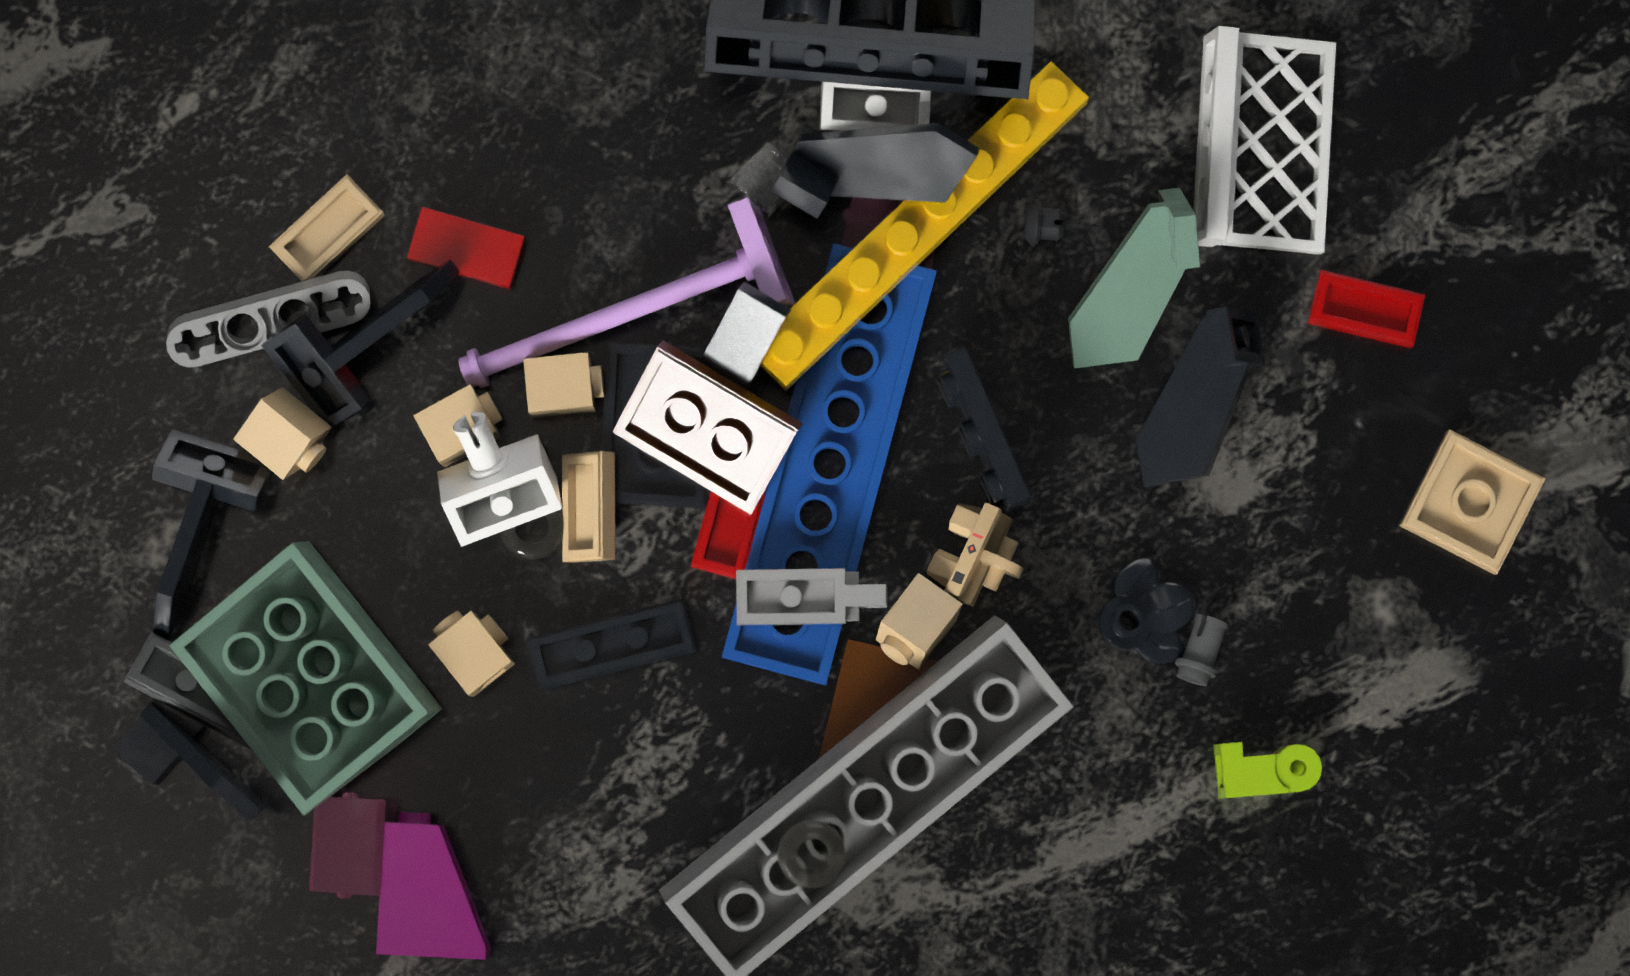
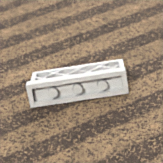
[1193,26,1336,254]

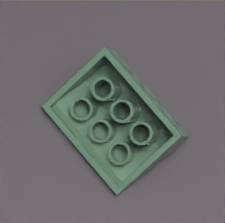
[169,541,443,815]

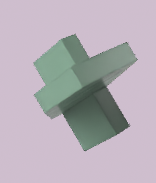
[1068,188,1200,368]

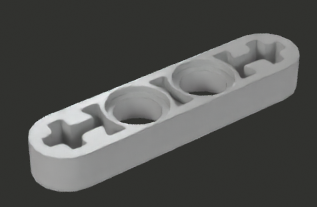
[166,271,370,368]

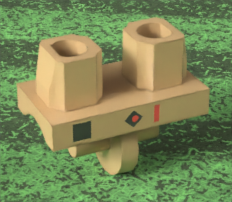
[927,502,1024,607]

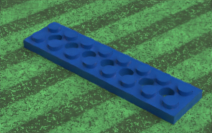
[722,243,937,686]

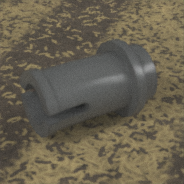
[1175,614,1229,686]

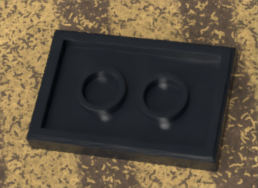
[602,343,707,509]

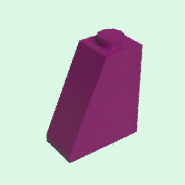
[376,812,491,960]

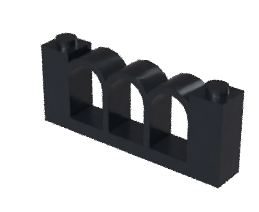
[704,0,1035,99]

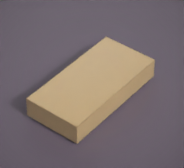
[269,174,385,282]
[562,451,615,563]

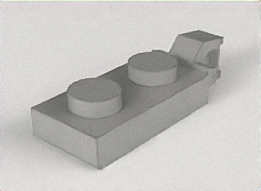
[736,568,888,625]

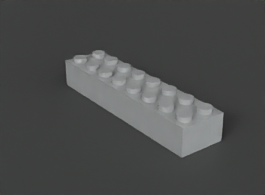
[659,615,1073,976]

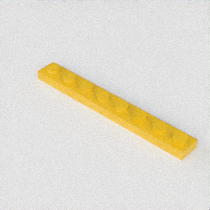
[761,61,1089,391]

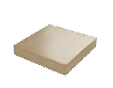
[1399,429,1546,575]

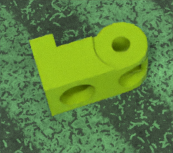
[1214,742,1322,799]

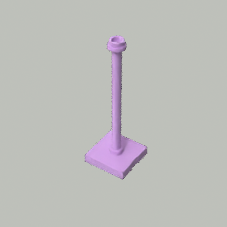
[458,197,796,388]

